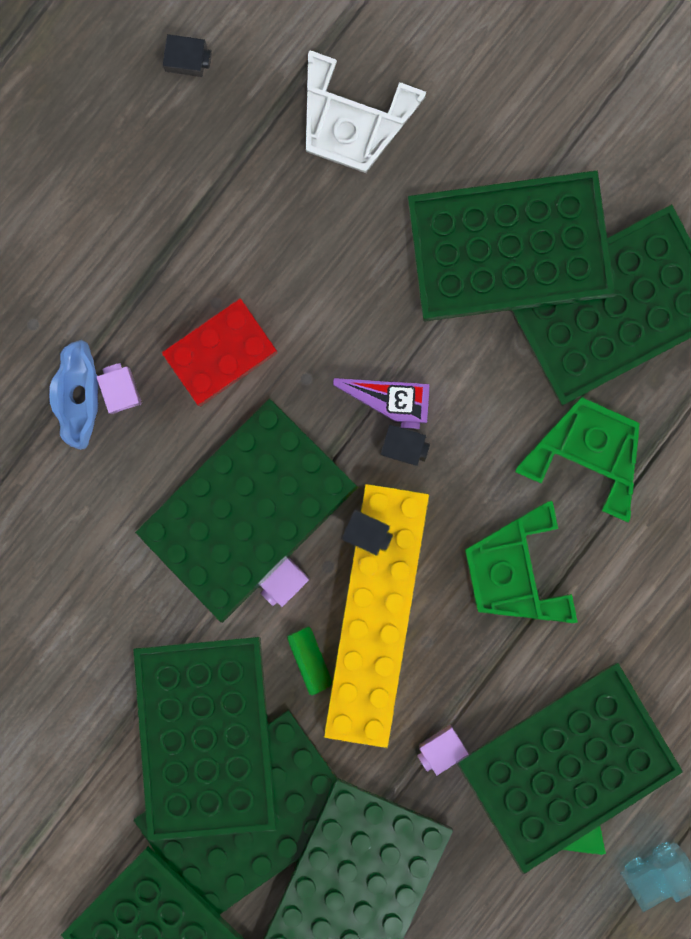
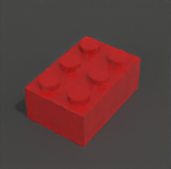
[162,298,278,407]

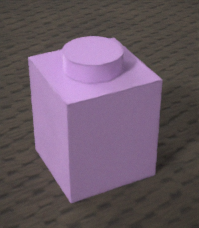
[97,363,142,414]
[260,557,310,607]
[417,724,468,775]

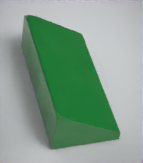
[287,627,332,696]

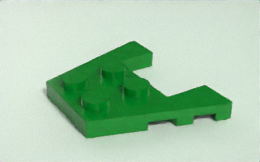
[514,397,640,523]
[465,501,578,623]

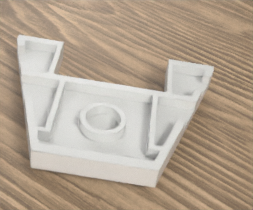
[306,50,426,173]

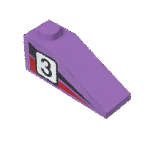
[333,378,430,429]

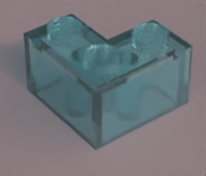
[621,842,691,912]

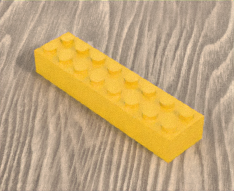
[324,484,429,748]

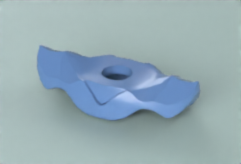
[49,340,98,450]

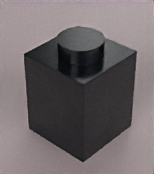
[163,34,212,77]
[380,425,430,466]
[341,510,393,556]

